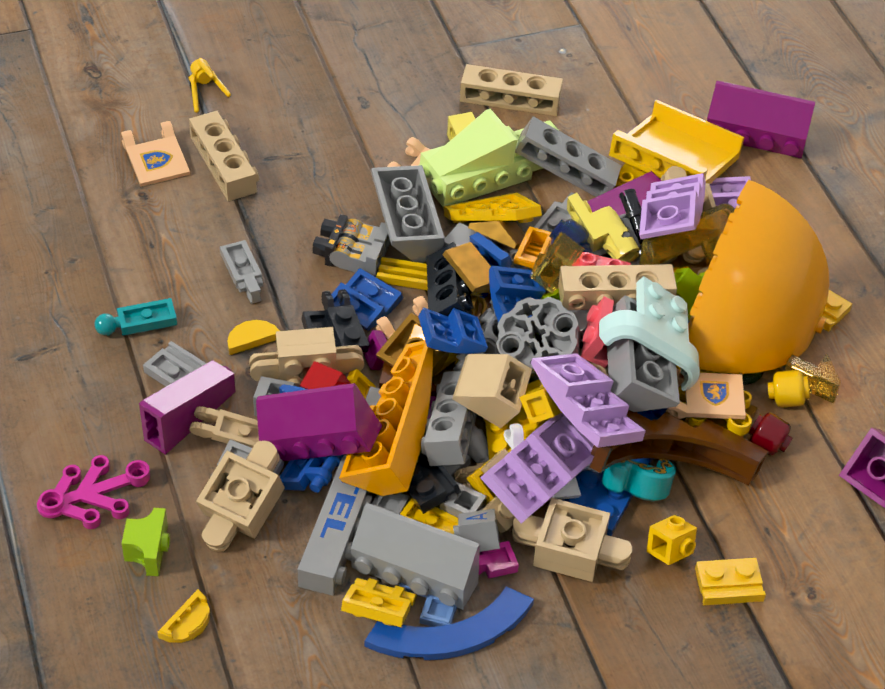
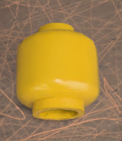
[768,370,810,408]

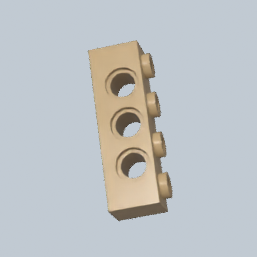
[460,64,563,116]
[189,111,259,201]
[558,264,677,310]

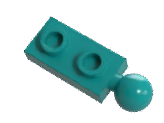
[94,298,177,336]

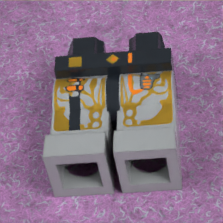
[312,214,390,277]

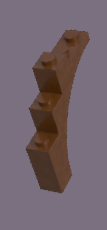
[590,410,769,486]

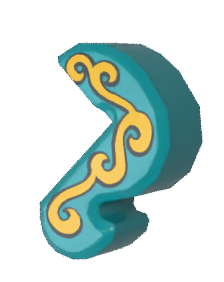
[602,459,676,501]

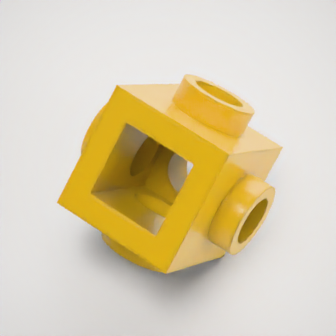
[646,515,697,565]

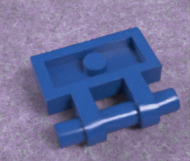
[280,455,344,493]

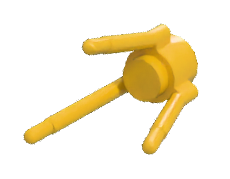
[189,58,231,113]

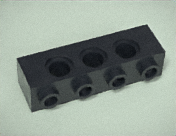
[426,242,474,316]

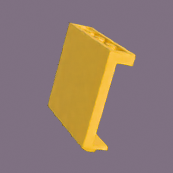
[609,100,744,185]

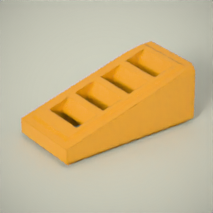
[513,226,555,270]

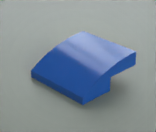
[489,266,546,325]
[331,268,404,331]
[418,307,488,354]

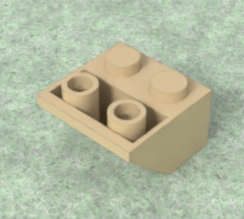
[452,354,532,428]

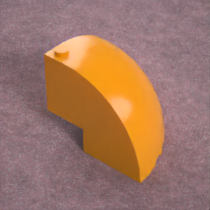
[688,179,829,374]

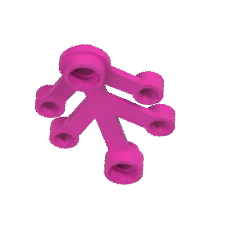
[37,455,150,529]

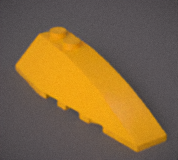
[339,340,433,496]

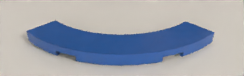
[364,586,534,660]

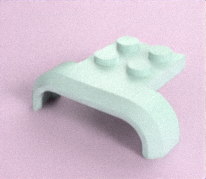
[599,276,700,391]

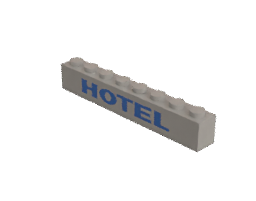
[297,386,381,596]

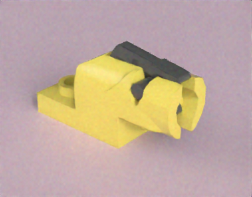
[567,193,640,263]

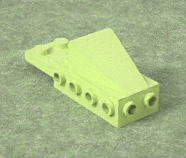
[418,109,558,206]

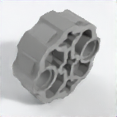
[496,297,582,383]

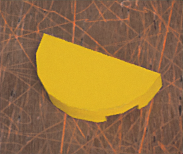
[227,320,280,355]
[157,589,210,643]

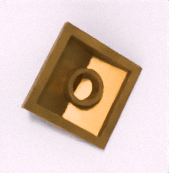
[468,221,525,249]
[442,242,491,293]
[376,313,450,377]

